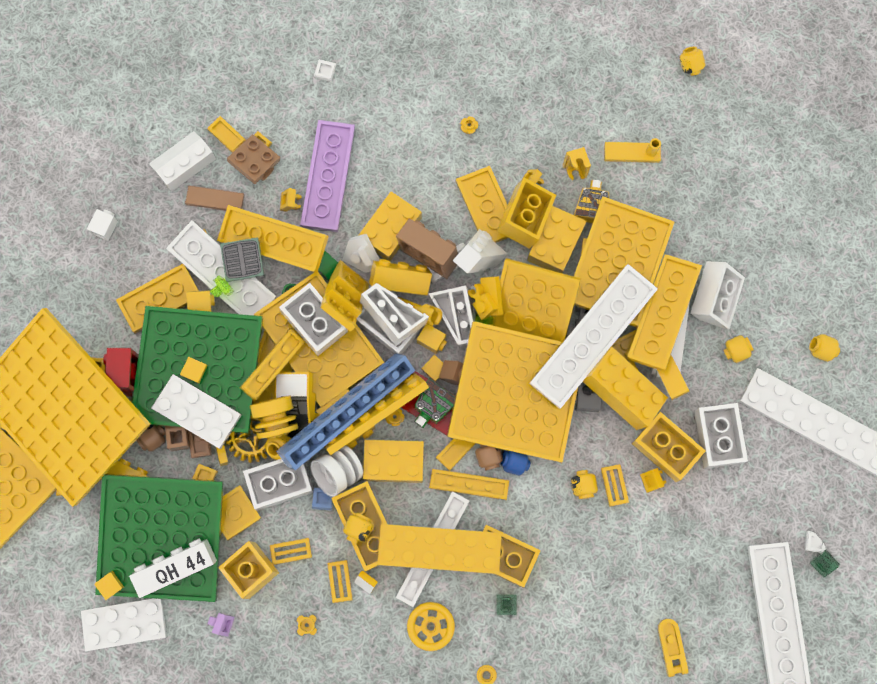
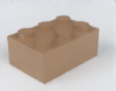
[396,218,458,279]

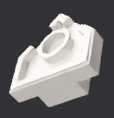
[342,234,379,273]

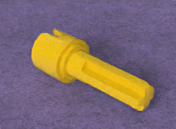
[397,297,442,326]

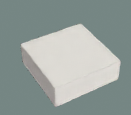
[314,59,337,82]

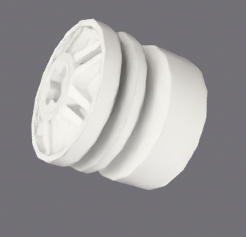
[310,445,363,497]

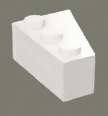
[453,229,507,274]
[360,283,429,346]
[429,285,475,349]

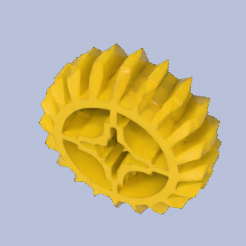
[226,415,268,463]

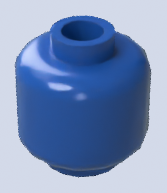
[500,450,531,476]

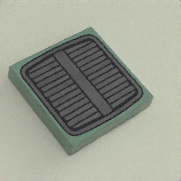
[220,237,265,282]

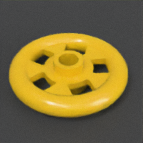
[407,602,455,651]

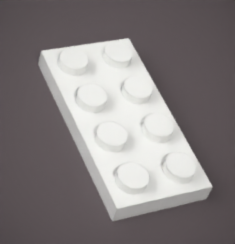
[152,374,241,449]
[81,598,167,652]

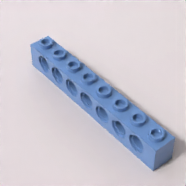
[276,353,415,470]

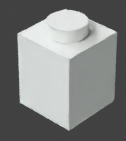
[87,209,118,241]

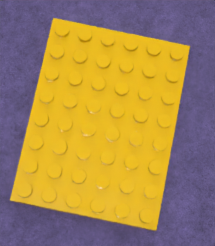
[0,308,151,507]

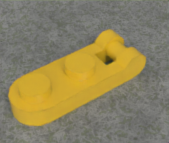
[658,619,688,678]

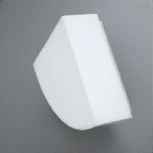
[804,531,826,554]

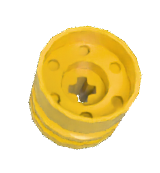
[249,395,298,439]

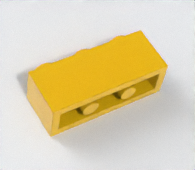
[369,259,432,296]

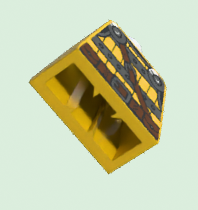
[574,180,609,223]

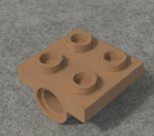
[227,134,280,184]

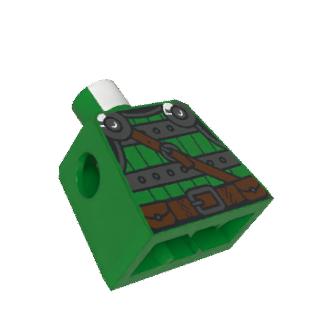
[414,378,456,428]

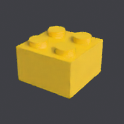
[218,541,279,599]

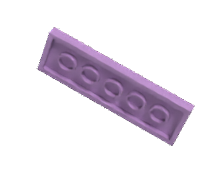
[300,120,355,232]

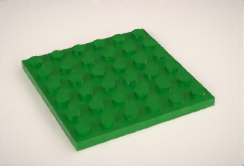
[132,306,263,434]
[95,474,224,602]

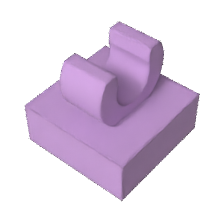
[207,613,235,637]

